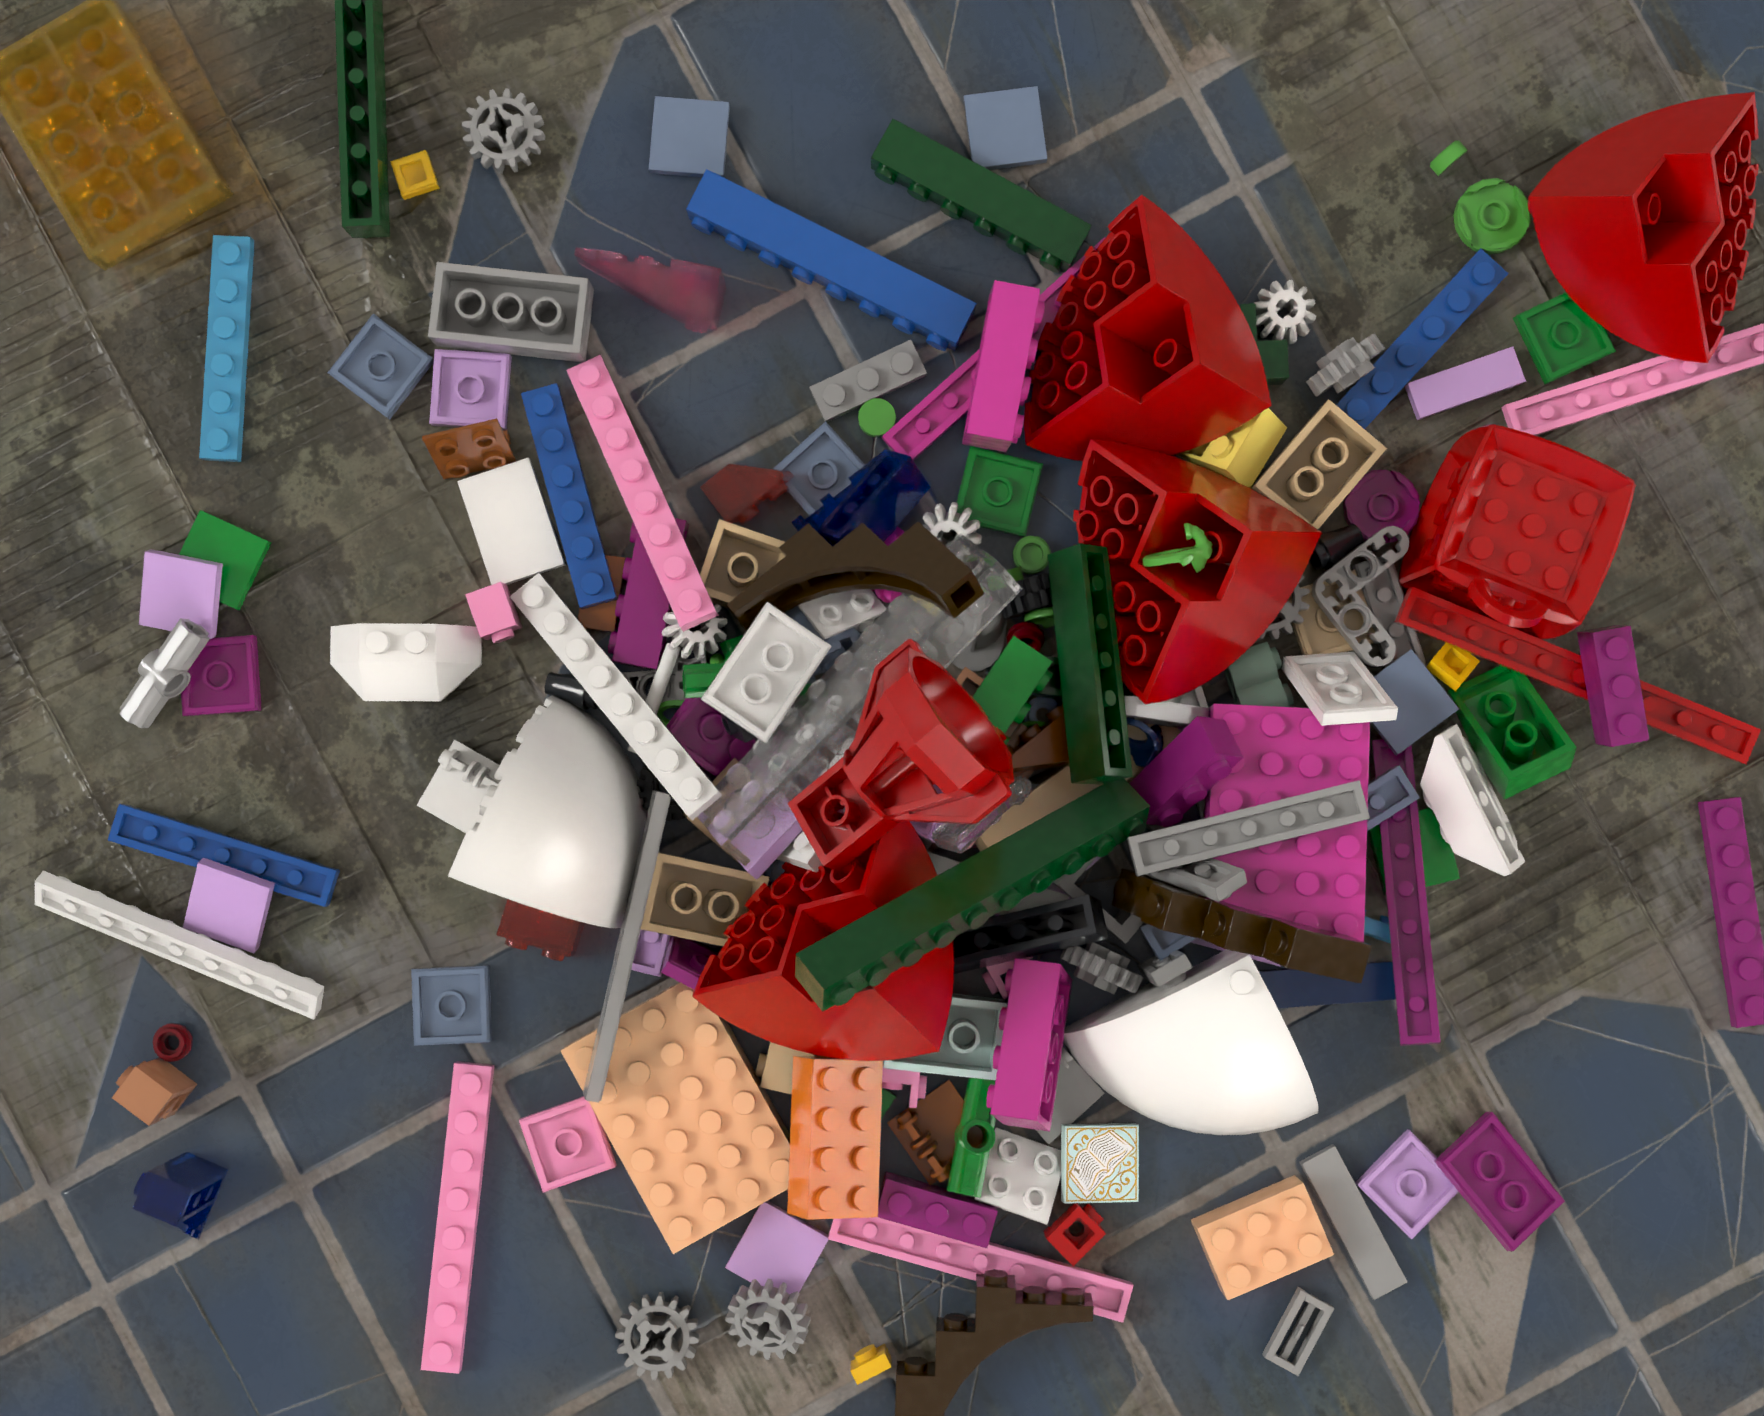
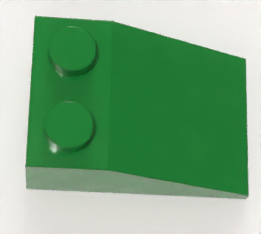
[1447,665,1577,800]

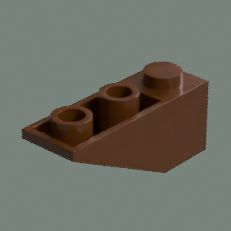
[1007,702,1069,773]

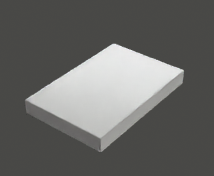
[457,457,566,585]
[701,602,831,743]
[1281,652,1398,726]

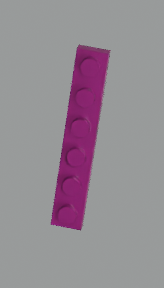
[1698,797,1764,1028]

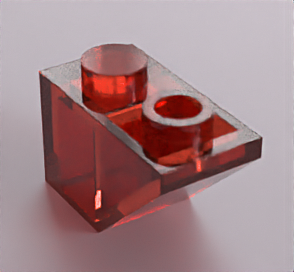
[700,464,794,524]

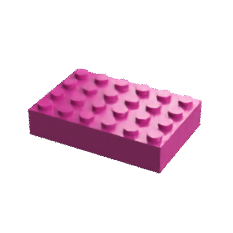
[1204,703,1370,942]

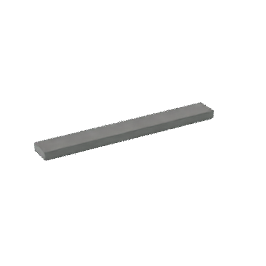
[583,790,671,1103]

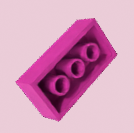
[962,280,1045,452]
[987,958,1073,1132]

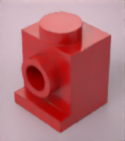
[1043,1203,1106,1266]

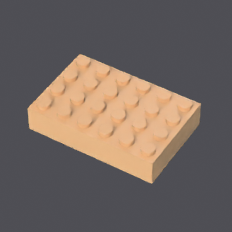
[560,982,790,1254]

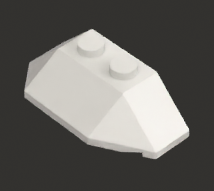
[330,623,482,702]
[1420,724,1525,876]

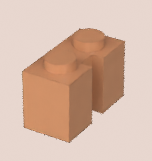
[112,1058,197,1126]

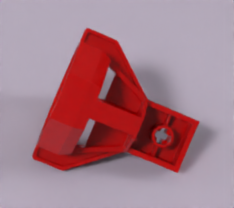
[787,639,1014,871]

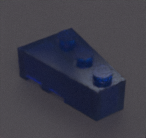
[792,449,931,547]
[132,1152,228,1240]

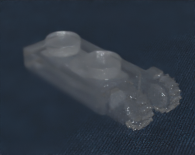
[932,776,1032,854]

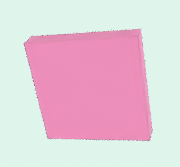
[519,1096,617,1193]

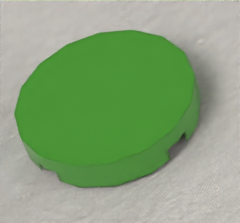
[1453,178,1531,255]

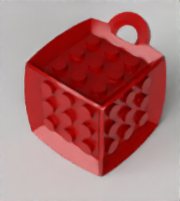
[1399,424,1636,639]

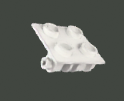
[798,589,888,640]
[417,740,501,833]
[974,1128,1061,1225]

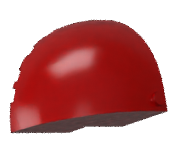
[1528,92,1759,363]
[1024,195,1272,461]
[1073,439,1322,704]
[692,821,954,1061]

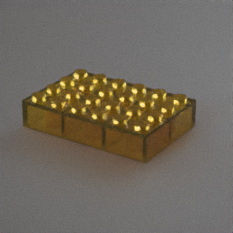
[0,0,234,271]

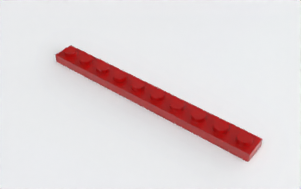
[1394,587,1761,764]

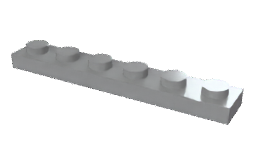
[1127,780,1370,877]

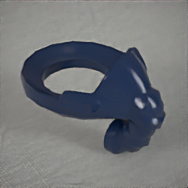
[1126,717,1164,768]

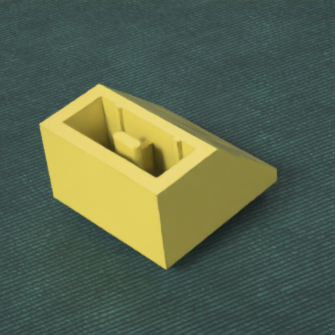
[1177,408,1287,488]

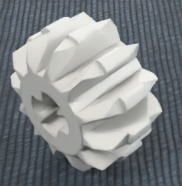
[1254,280,1316,344]
[923,502,982,563]
[662,604,728,660]

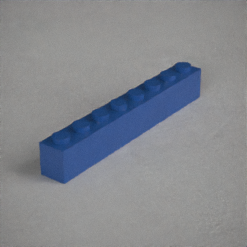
[686,169,977,351]

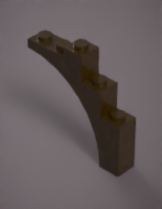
[727,521,985,631]
[1112,868,1372,984]
[895,1269,1094,1416]

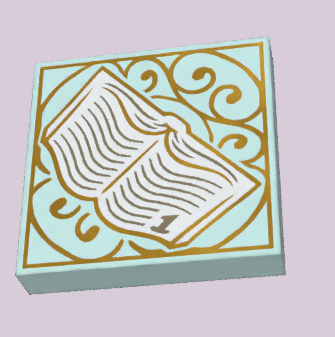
[1061,1123,1139,1204]

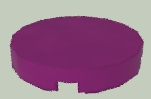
[1343,469,1420,544]

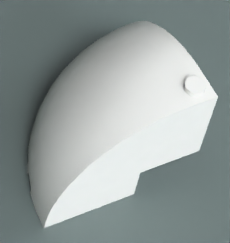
[448,695,648,928]
[1063,950,1318,1135]

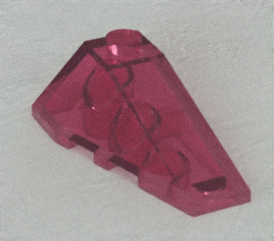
[574,247,726,333]

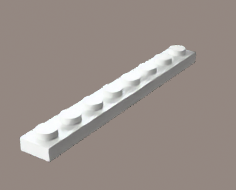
[510,573,722,821]
[35,871,324,1020]

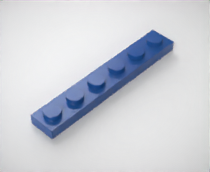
[1336,249,1509,429]
[521,383,618,609]
[108,804,340,907]

